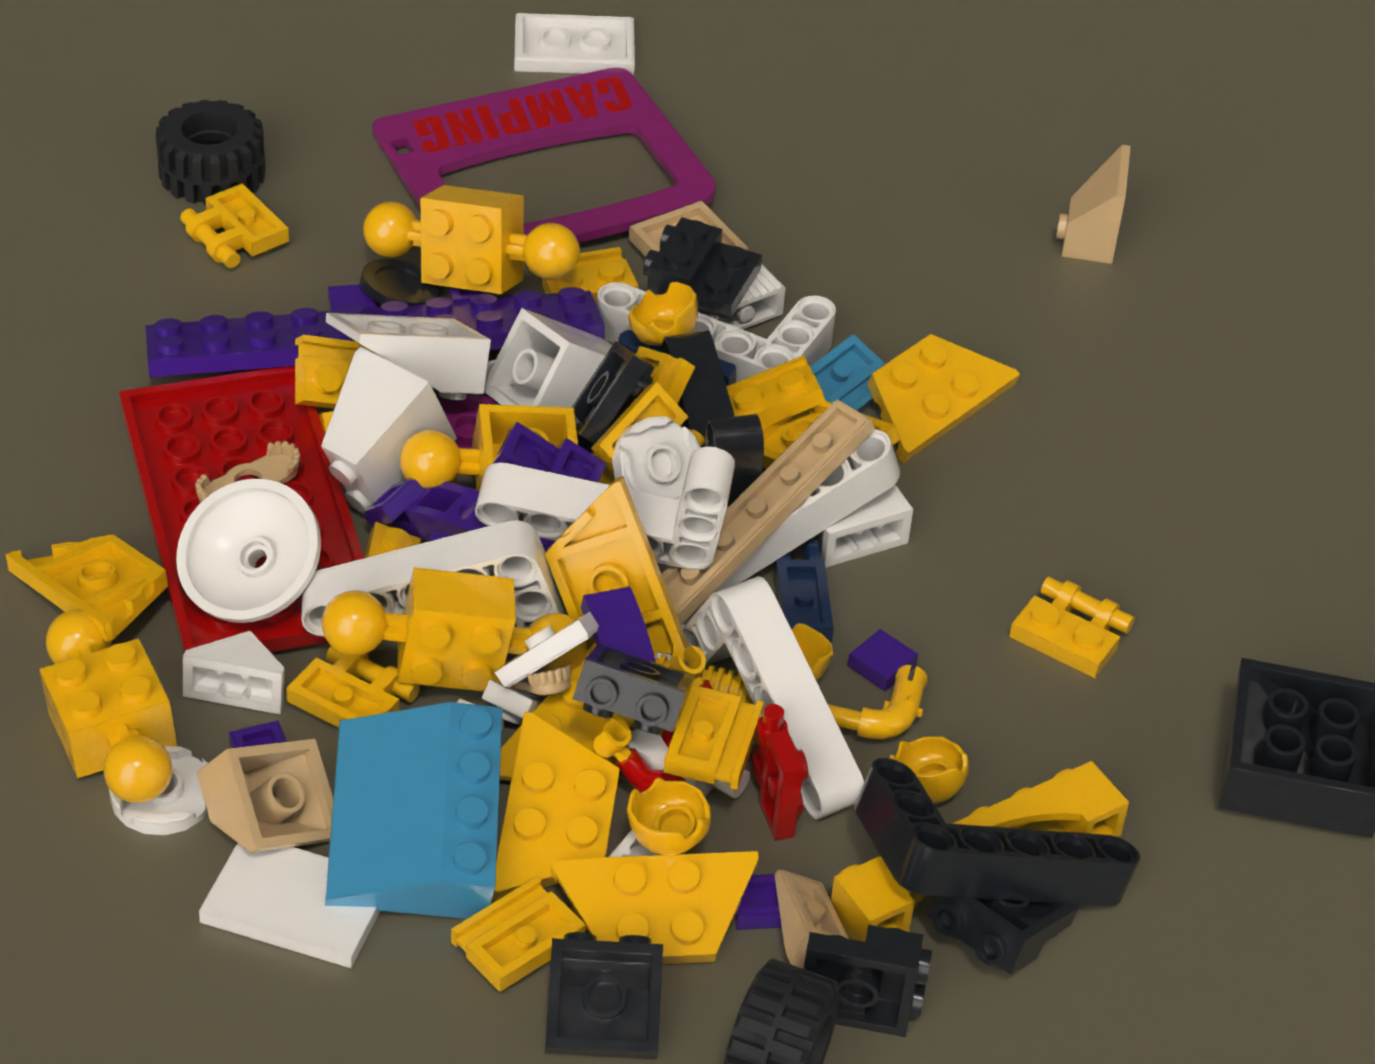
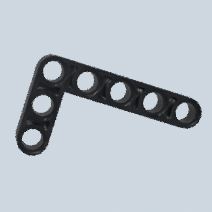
[662,331,764,508]
[854,758,1140,906]

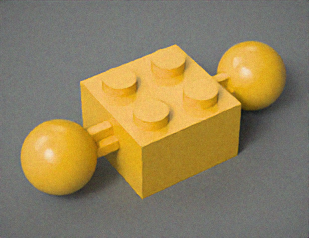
[363,185,580,294]
[400,404,615,491]
[322,567,588,692]
[39,609,178,803]

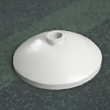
[176,479,321,623]

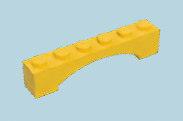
[831,761,1129,942]

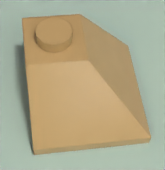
[1056,145,1131,264]
[196,739,333,853]

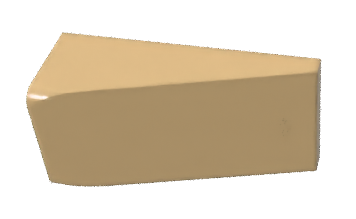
[774,869,849,969]

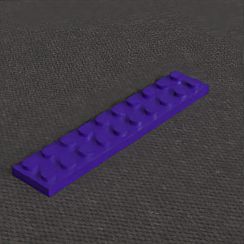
[145,287,605,377]

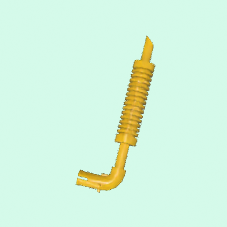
[587,650,928,740]

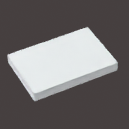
[514,13,635,75]
[199,843,381,969]

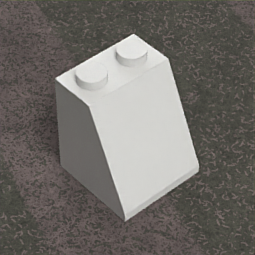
[484,308,612,407]
[321,346,457,514]

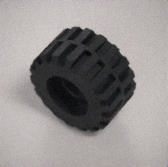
[156,99,265,205]
[724,958,840,1064]

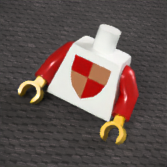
[593,646,750,799]

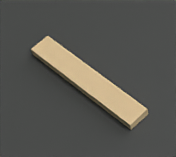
[662,399,875,625]

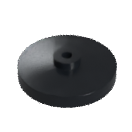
[360,259,440,307]

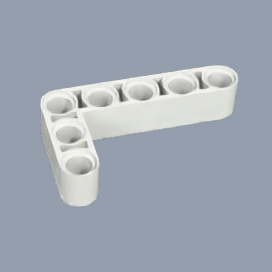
[597,282,836,382]
[713,429,900,593]
[475,447,735,570]
[301,520,568,637]
[683,576,864,820]

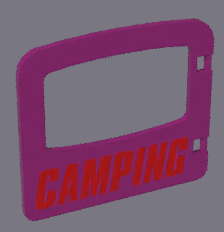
[372,67,716,243]

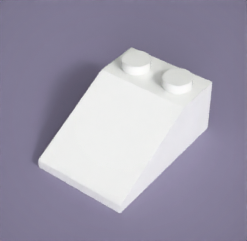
[325,313,491,400]

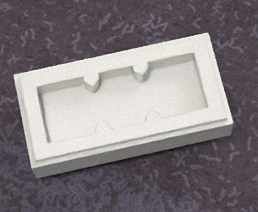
[495,611,599,688]

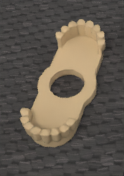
[195,441,300,503]
[505,654,572,695]

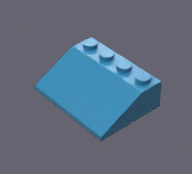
[325,702,502,919]

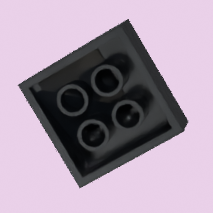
[1218,658,1375,838]

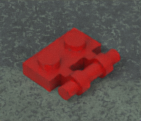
[752,704,808,841]

